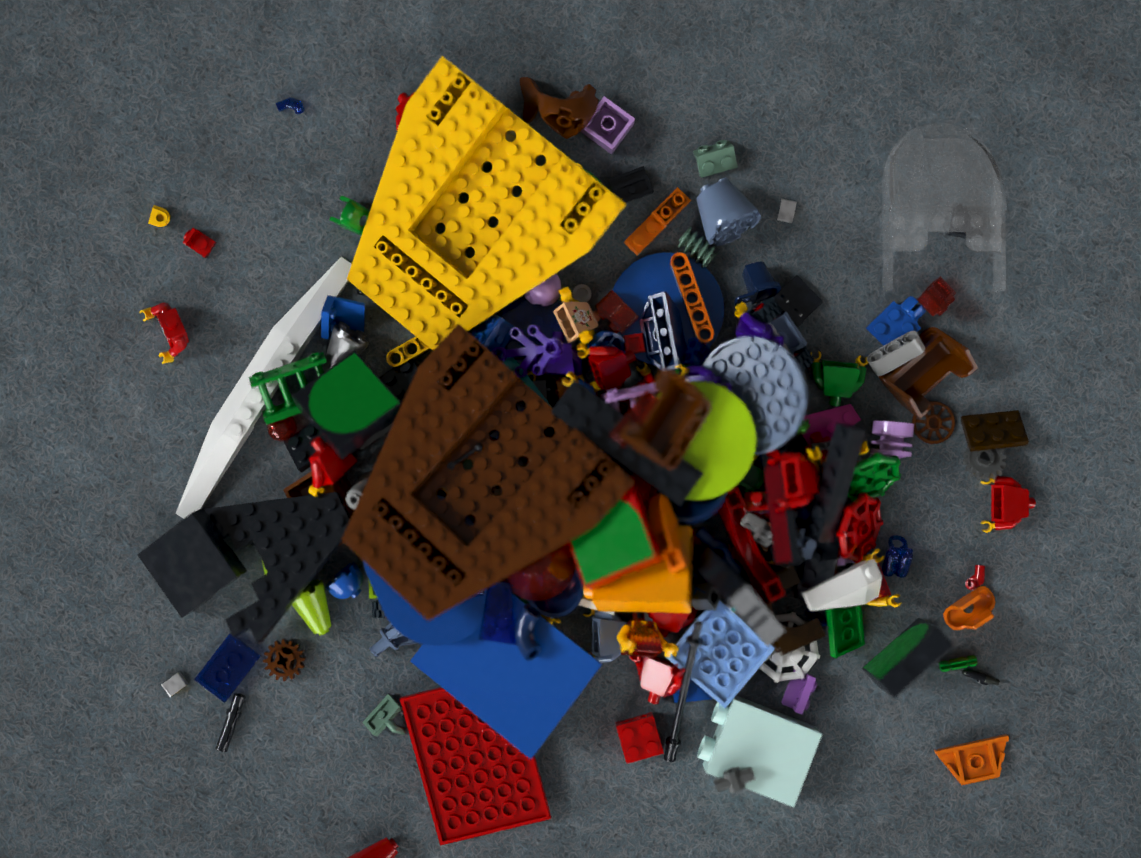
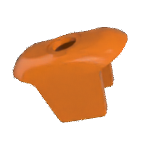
[943,586,996,630]

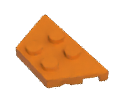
[934,734,1009,785]

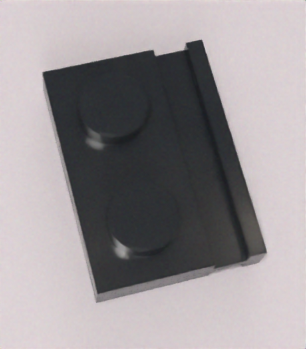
[608,166,654,204]

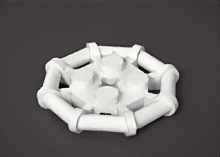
[759,612,821,683]

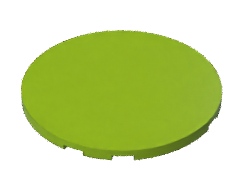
[638,381,756,500]

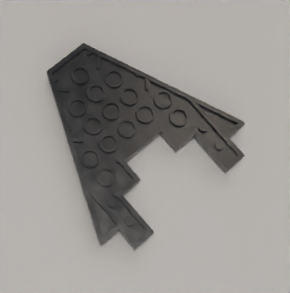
[204,492,351,644]

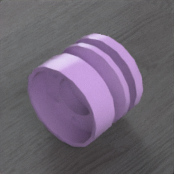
[870,421,914,459]

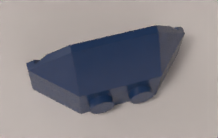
[639,292,687,371]

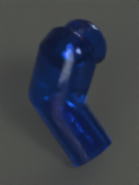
[276,97,305,114]

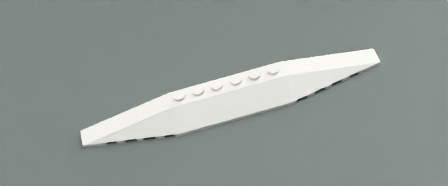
[176,257,352,519]

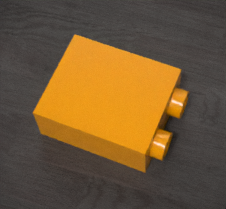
[584,525,694,613]

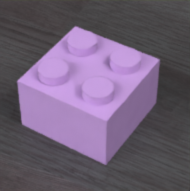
[581,96,635,155]

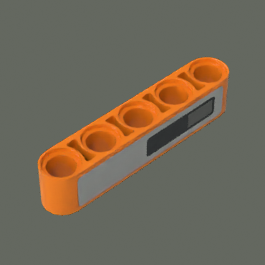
[670,252,714,344]

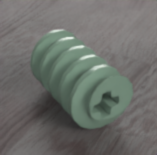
[678,226,719,268]

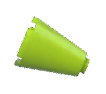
[292,579,332,635]

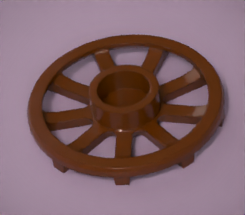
[912,401,955,444]

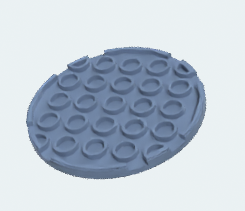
[702,337,808,455]

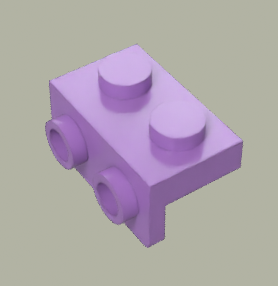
[781,670,817,714]

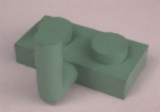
[362,694,406,737]

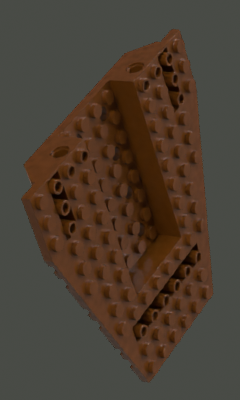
[341,323,635,621]

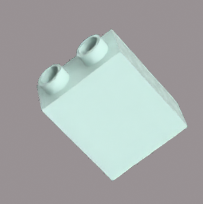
[697,695,822,807]

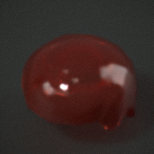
[267,416,297,442]

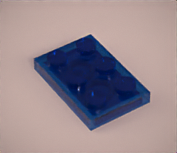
[194,633,261,703]

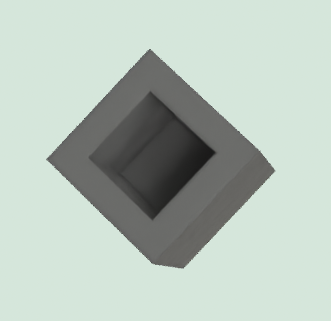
[692,583,721,610]

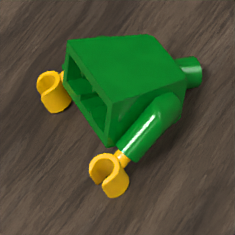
[811,351,868,406]

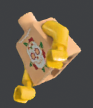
[553,287,600,344]

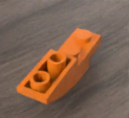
[624,187,691,256]
[648,492,690,573]

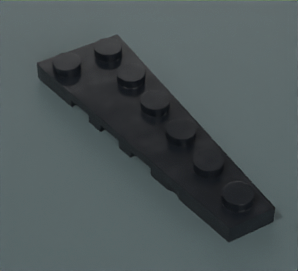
[794,496,851,613]

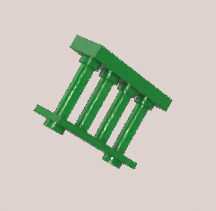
[249,352,327,425]

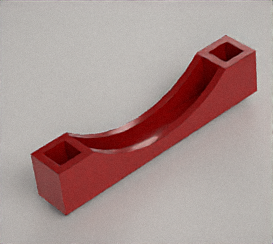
[719,487,786,605]

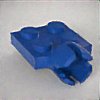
[866,296,926,346]

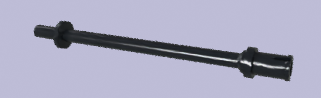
[664,621,704,762]

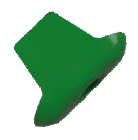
[329,196,370,236]

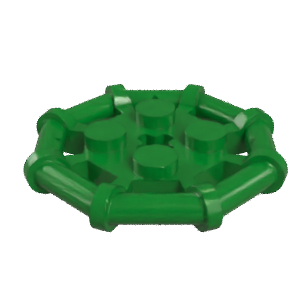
[847,452,901,503]

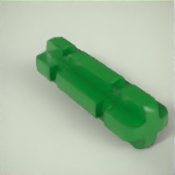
[939,655,978,672]

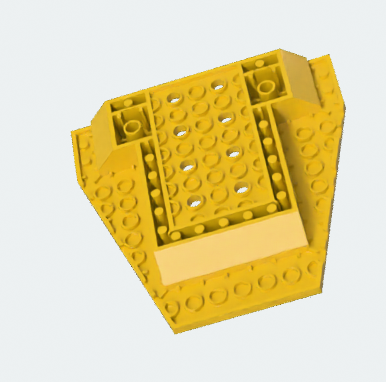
[347,56,626,351]

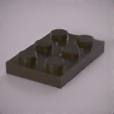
[961,410,1029,452]

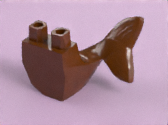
[520,77,599,139]

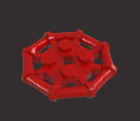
[836,492,884,563]

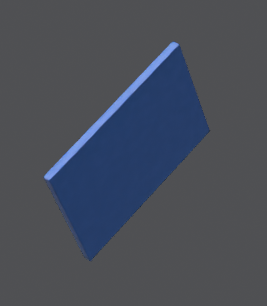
[410,582,602,759]

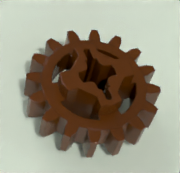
[263,638,306,681]

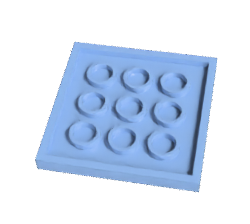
[665,600,775,708]

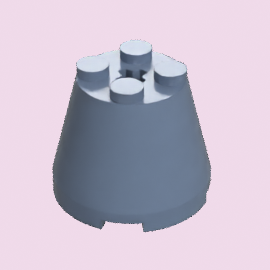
[696,177,761,246]

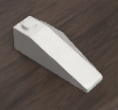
[802,559,882,611]

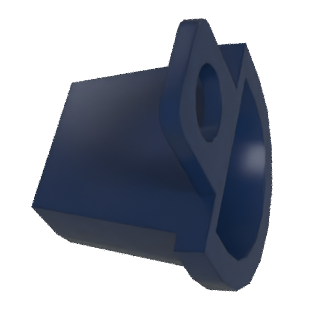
[734,262,781,306]

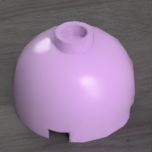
[524,274,561,307]

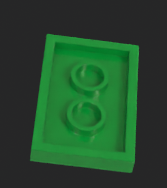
[826,605,865,658]

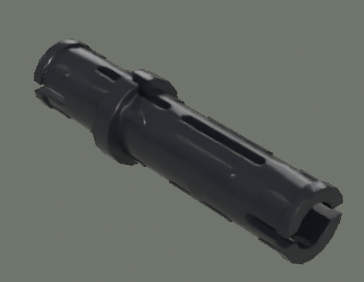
[215,693,246,752]

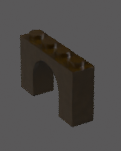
[748,565,826,656]

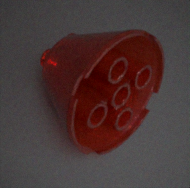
[502,542,575,601]

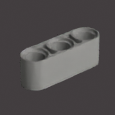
[867,331,925,376]

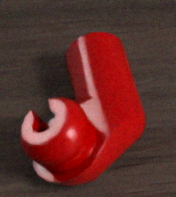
[965,565,985,590]

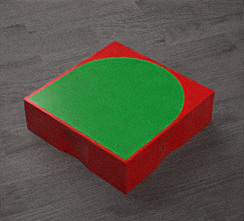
[569,485,664,590]

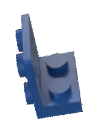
[321,295,366,339]
[468,314,515,356]

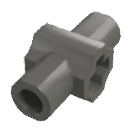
[714,767,755,793]

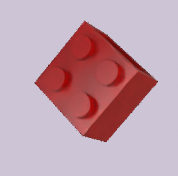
[615,712,664,764]

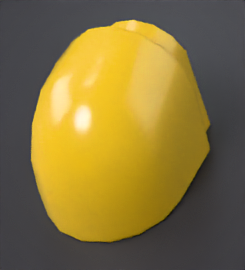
[148,204,170,227]

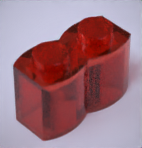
[917,276,956,316]
[595,290,639,335]

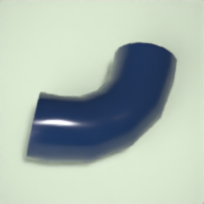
[515,605,542,661]

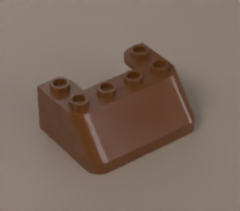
[878,327,978,419]
[620,368,711,470]

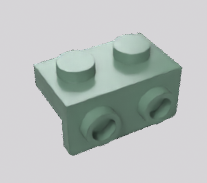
[693,140,738,178]

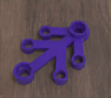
[491,325,563,378]

